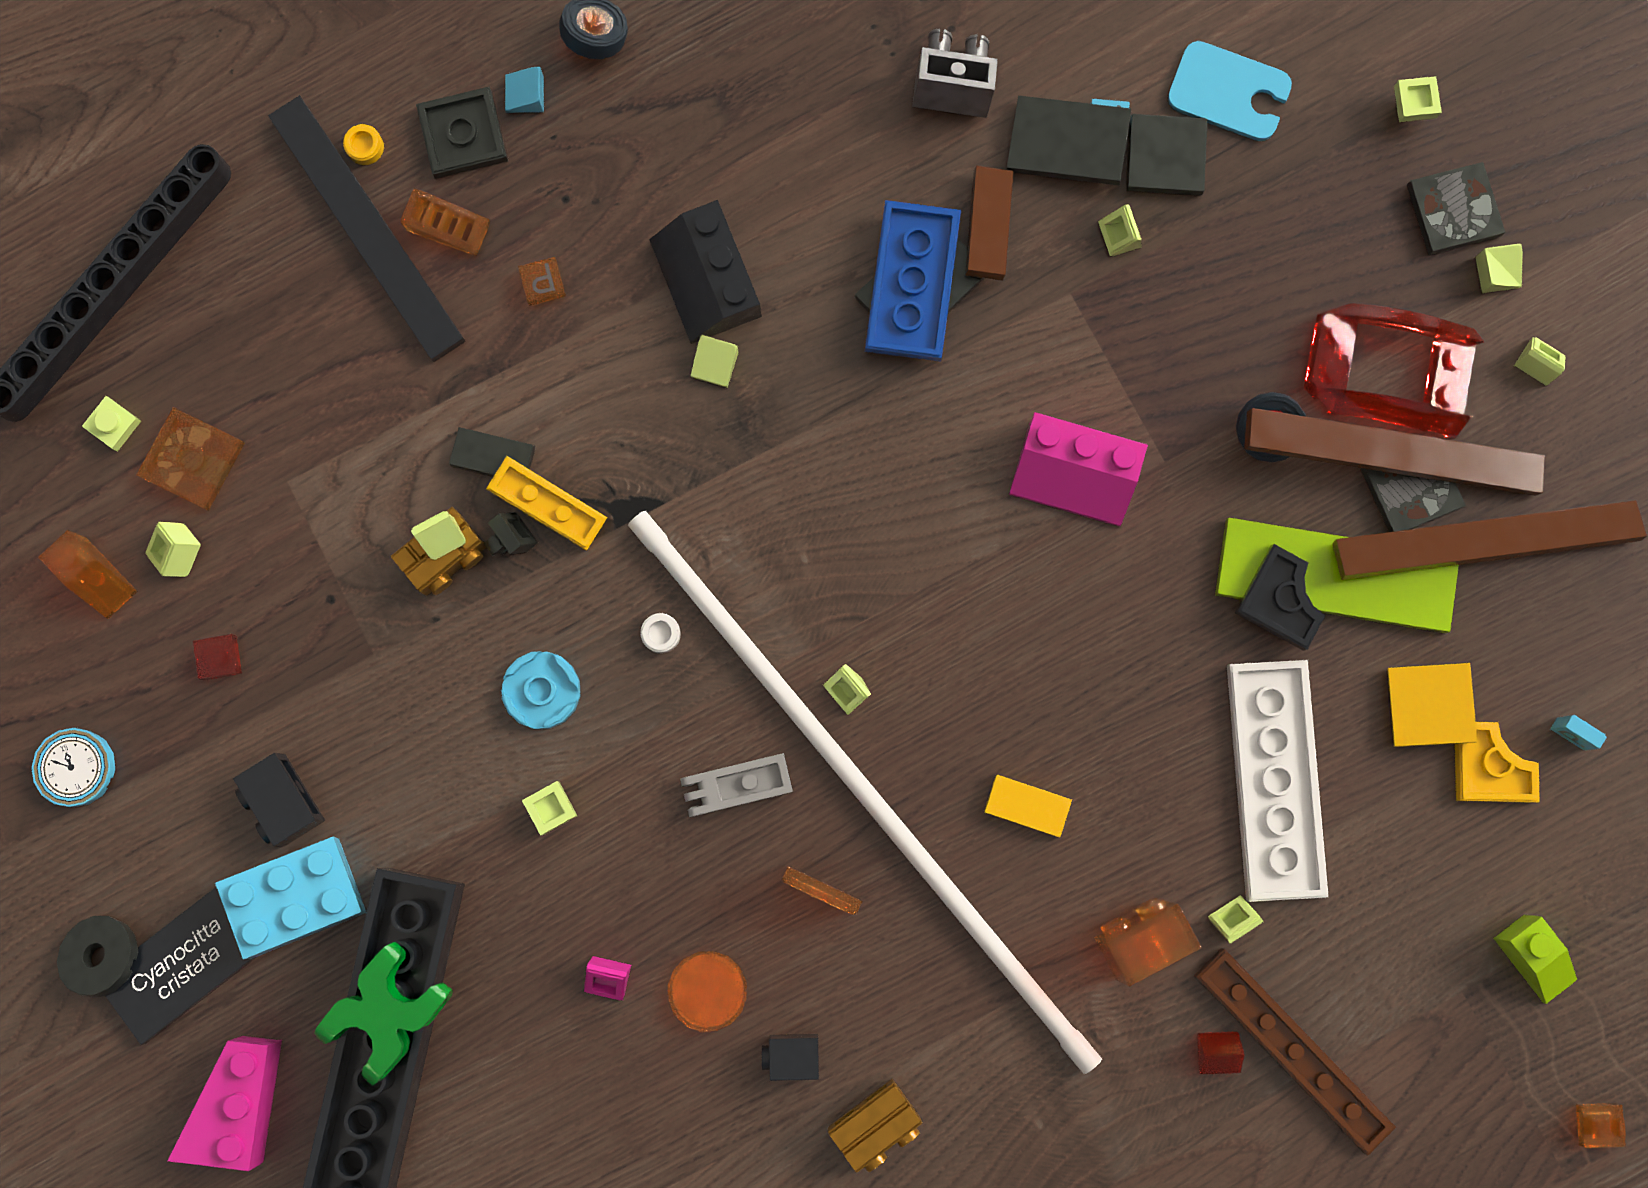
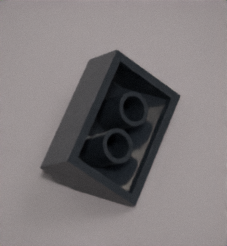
[649,200,762,344]

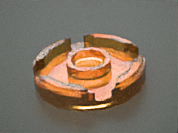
[668,951,747,1032]

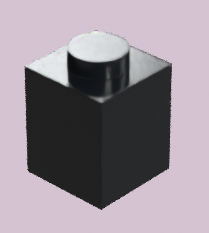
[762,1034,819,1081]

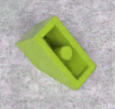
[1493,915,1577,1004]

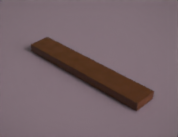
[1194,948,1396,1156]

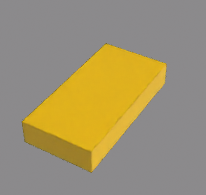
[984,775,1072,838]

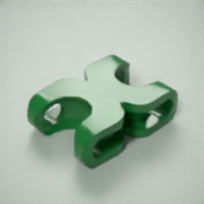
[314,942,453,1085]

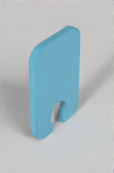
[1168,41,1292,141]

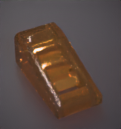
[401,188,490,256]

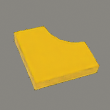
[1455,722,1539,803]

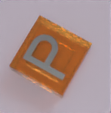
[518,257,566,306]

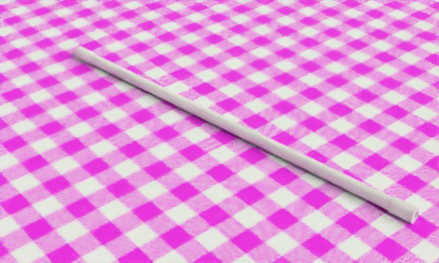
[628,511,1102,1074]

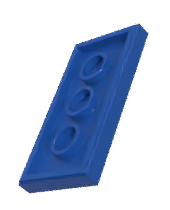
[865,200,961,361]

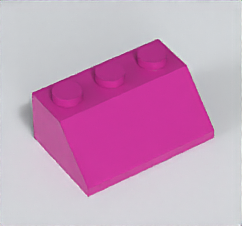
[1009,412,1148,527]

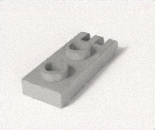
[680,753,793,817]

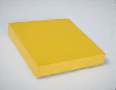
[1387,663,1477,747]

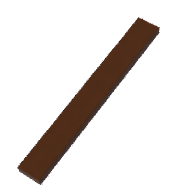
[1244,408,1545,496]
[1332,500,1647,580]

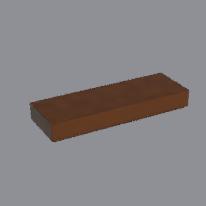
[965,165,1013,281]

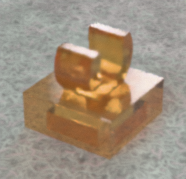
[1576,1103,1626,1148]

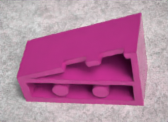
[168,1036,282,1171]

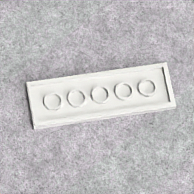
[1227,660,1328,902]

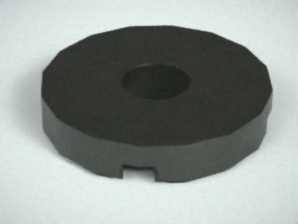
[57,916,138,997]

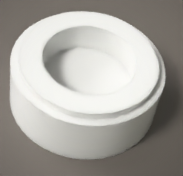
[641,613,681,653]

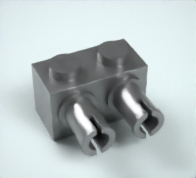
[912,29,998,118]

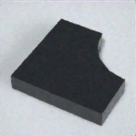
[1235,544,1325,651]

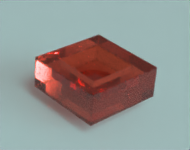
[193,634,242,681]

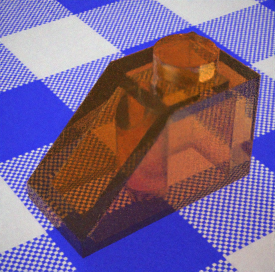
[38,530,138,618]

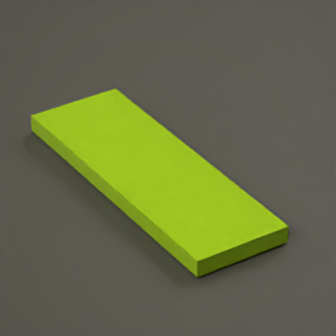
[1215,518,1459,633]

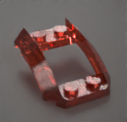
[1304,303,1484,440]

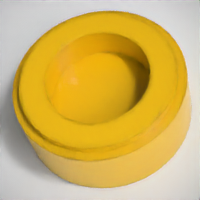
[343,124,384,165]

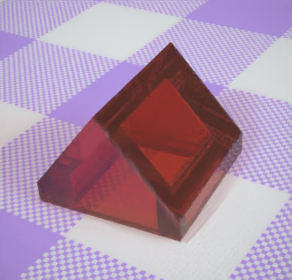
[1197,1031,1245,1074]

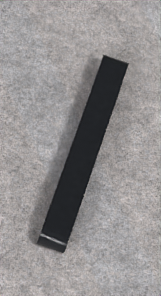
[0,144,231,422]

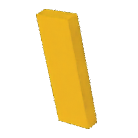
[486,456,607,551]

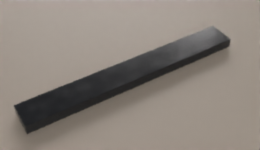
[268,95,466,362]

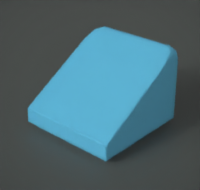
[505,67,544,113]

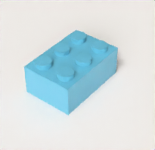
[215,837,367,959]

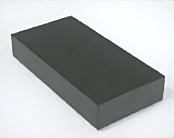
[449,427,535,477]

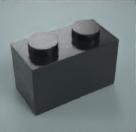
[233,753,325,846]

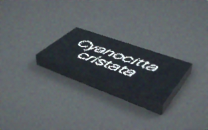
[105,887,258,1045]

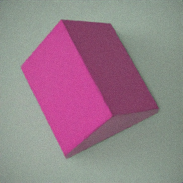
[584,956,631,1001]

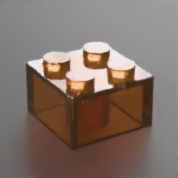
[1094,898,1202,987]

